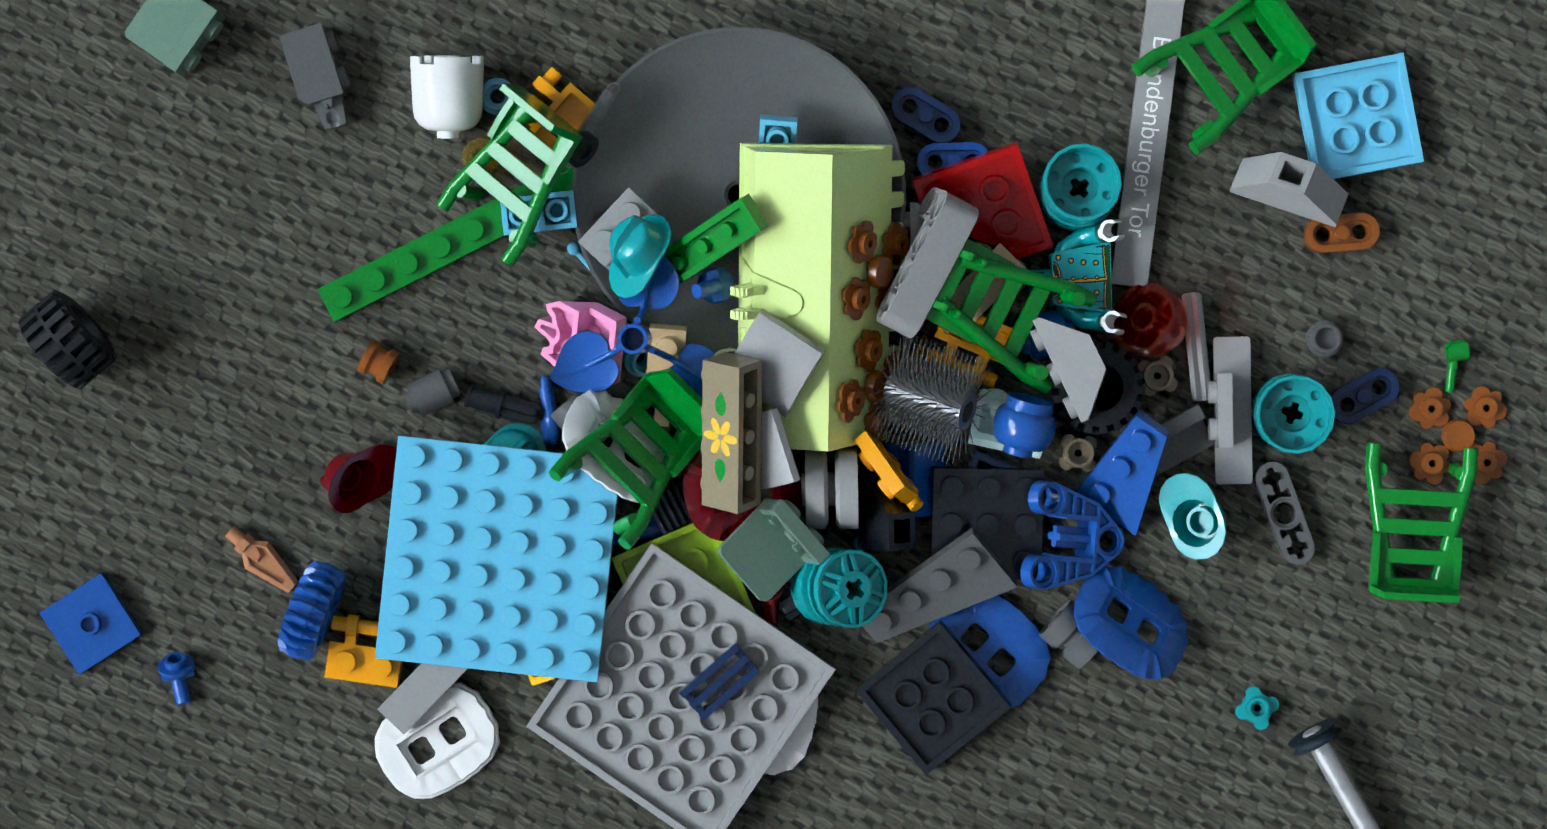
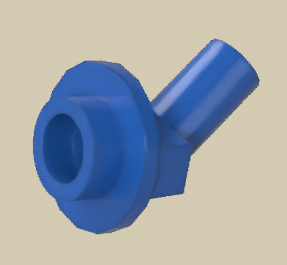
[691,267,734,304]
[158,652,195,706]

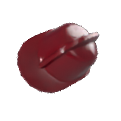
[320,444,397,513]

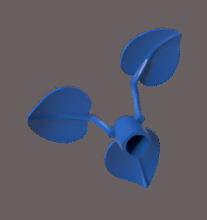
[550,255,715,398]

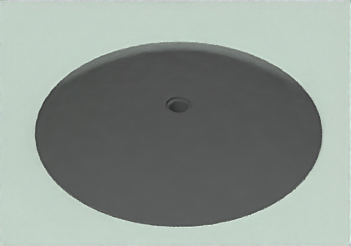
[572,27,906,353]

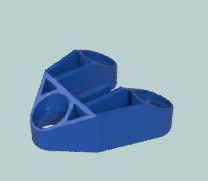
[1020,480,1125,590]

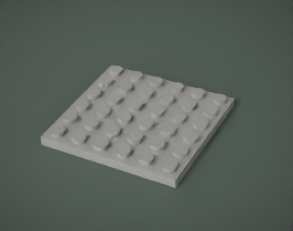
[526,542,836,829]

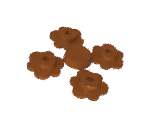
[842,220,909,320]
[837,329,908,441]
[1408,386,1507,485]

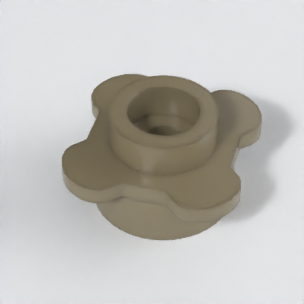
[1138,356,1178,396]
[1059,434,1097,472]

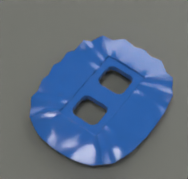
[1073,566,1189,680]
[929,595,1051,707]

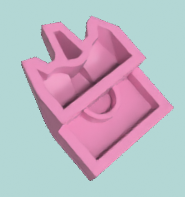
[534,301,627,386]

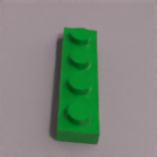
[664,194,769,285]

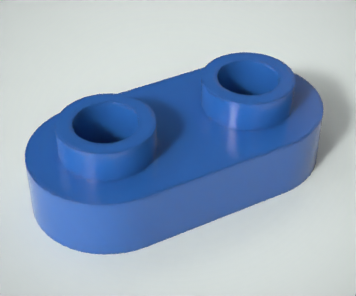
[917,142,988,175]

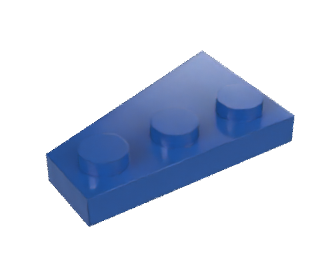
[1076,410,1170,536]

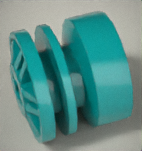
[1038,143,1122,232]
[1252,373,1335,454]
[791,547,888,628]

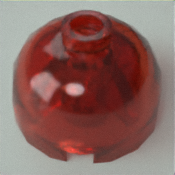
[1113,282,1188,358]

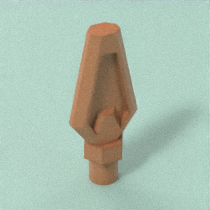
[225,526,299,593]

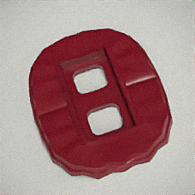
[683,450,802,541]

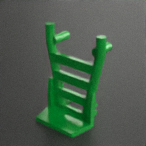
[1131,0,1317,155]
[925,239,1097,394]
[549,368,702,550]
[1365,442,1479,603]

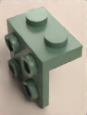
[125,0,225,77]
[718,498,831,601]

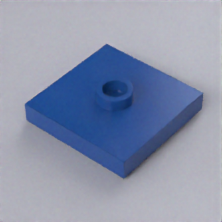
[39,573,143,675]

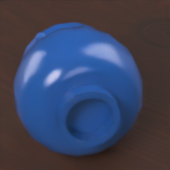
[993,392,1056,458]

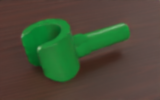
[1445,340,1470,392]

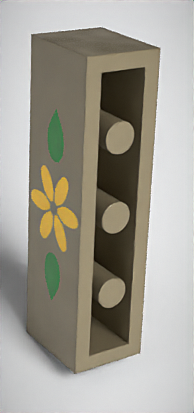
[700,352,762,514]

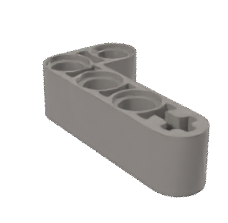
[876,187,979,338]

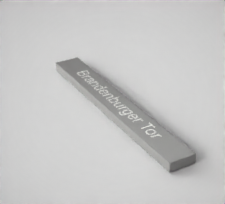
[1111,0,1185,289]

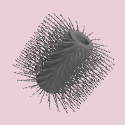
[868,336,992,464]

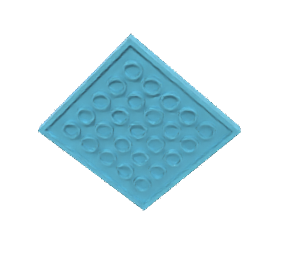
[375,435,618,682]

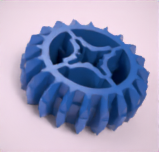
[277,560,346,661]

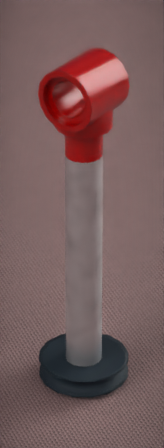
[1288,718,1380,829]

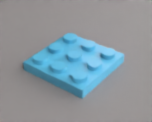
[1292,53,1424,179]

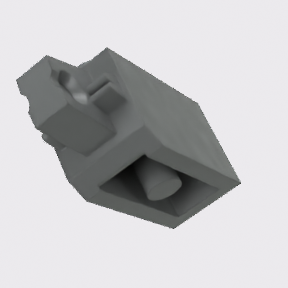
[279,23,351,131]

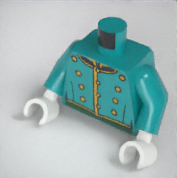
[1028,219,1127,335]

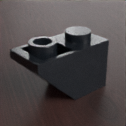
[858,473,916,552]

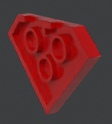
[912,142,1054,259]

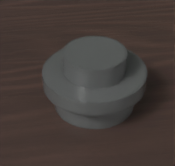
[1305,321,1343,358]

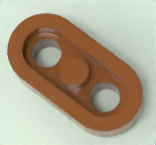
[1303,213,1380,253]

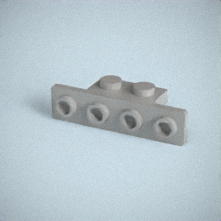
[1207,336,1253,485]

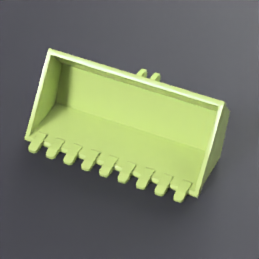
[730,143,905,452]

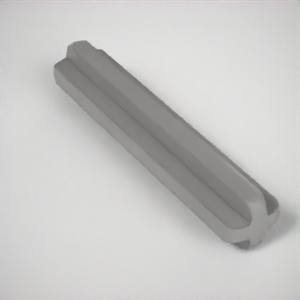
[1181,292,1210,401]

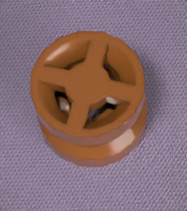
[357,339,401,385]

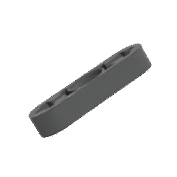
[1254,462,1315,565]

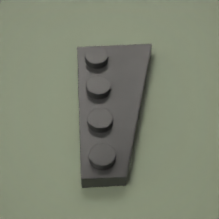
[863,528,1018,643]

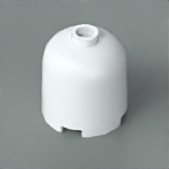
[410,55,484,139]

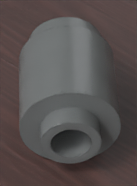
[403,369,461,417]

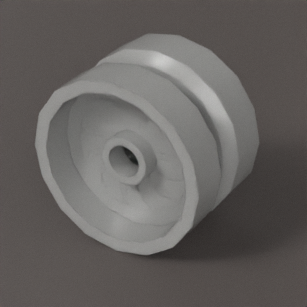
[801,448,859,529]

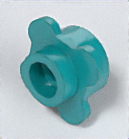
[1235,686,1279,730]

